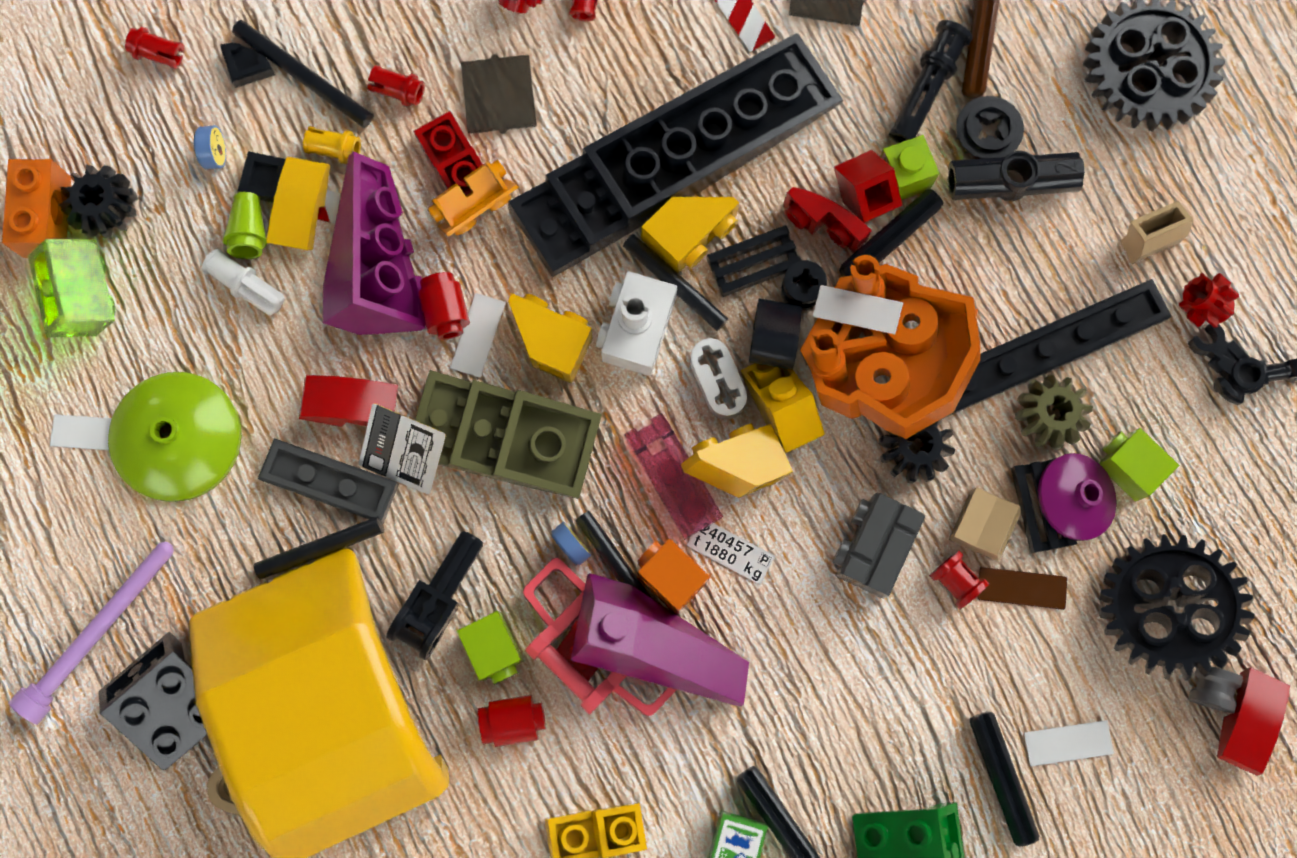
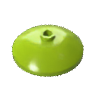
[108,372,242,502]

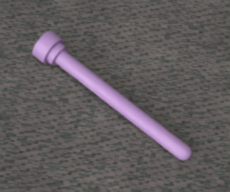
[8,542,174,724]

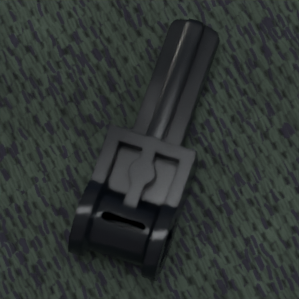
[386,531,483,660]

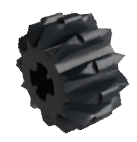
[59,164,138,239]
[878,419,955,484]

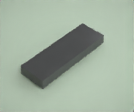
[258,438,399,524]

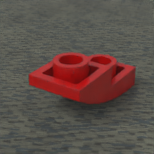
[414,110,483,196]
[783,187,872,254]
[298,375,398,427]
[1217,667,1291,776]

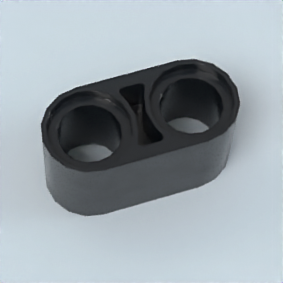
[749,298,802,370]

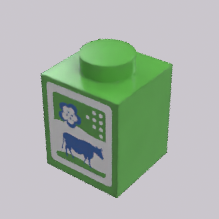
[708,810,768,858]

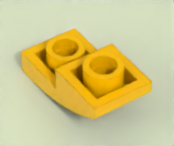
[266,157,330,251]
[544,803,647,858]

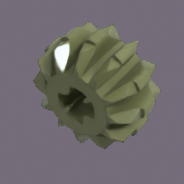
[1015,375,1093,450]

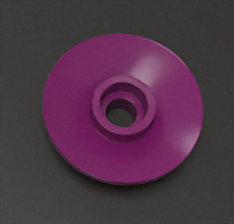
[1038,453,1117,541]

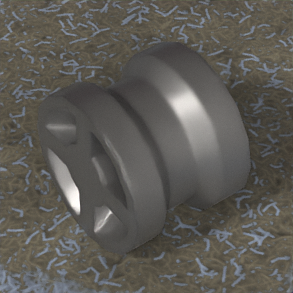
[1188,666,1243,713]

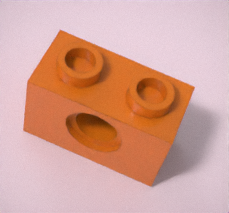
[2,159,71,258]
[638,538,711,615]

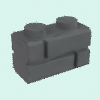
[833,492,926,599]

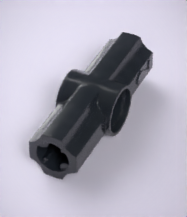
[947,150,1085,201]

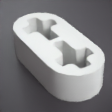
[690,338,747,420]

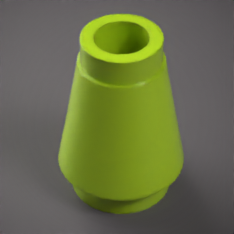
[223,192,267,259]

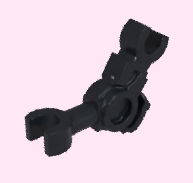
[1188,324,1297,405]

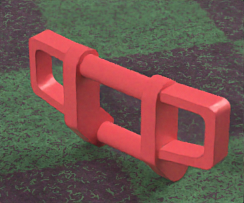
[523,558,677,716]

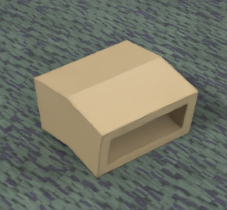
[1120,200,1193,264]
[949,487,1021,562]

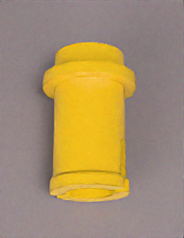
[303,126,361,164]

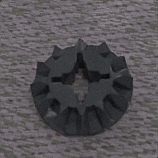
[956,96,1024,159]

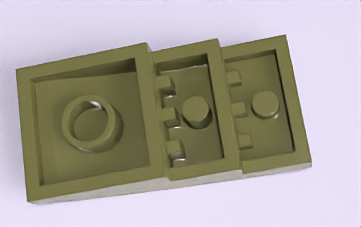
[415,370,602,499]

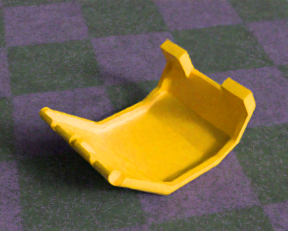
[188,548,449,858]

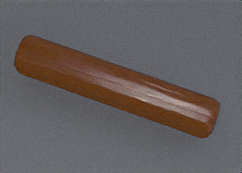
[961,0,1000,99]

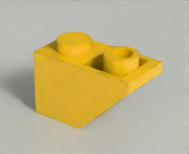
[641,197,739,273]
[508,293,593,384]
[740,363,825,453]
[680,423,793,498]

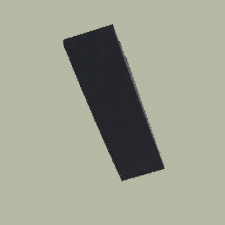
[508,32,843,277]

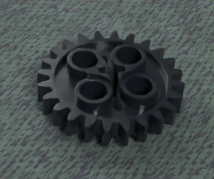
[1083,0,1225,131]
[1099,534,1255,681]

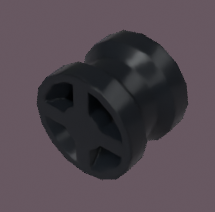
[781,260,827,311]

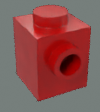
[834,150,903,223]

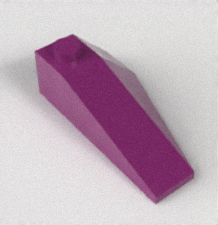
[323,151,426,335]
[571,573,749,707]

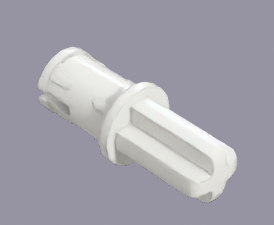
[202,249,285,315]

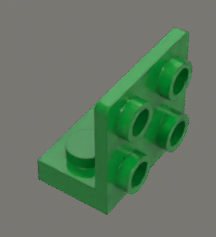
[852,802,965,858]

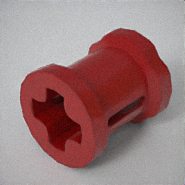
[929,550,989,610]

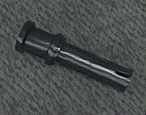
[888,20,973,143]

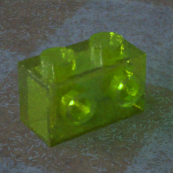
[28,239,115,338]

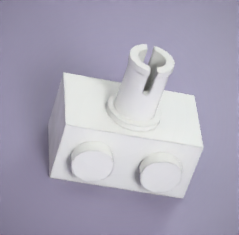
[596,271,677,376]

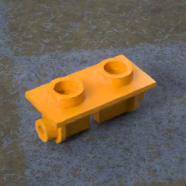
[427,160,519,237]

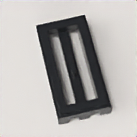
[707,225,802,297]
[1011,459,1078,554]

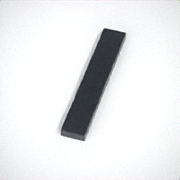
[942,279,1172,419]

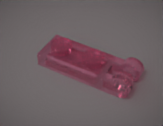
[623,413,723,541]

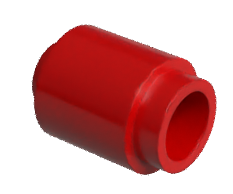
[418,272,470,340]
[478,695,546,747]

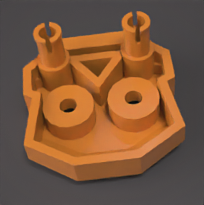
[800,255,981,439]

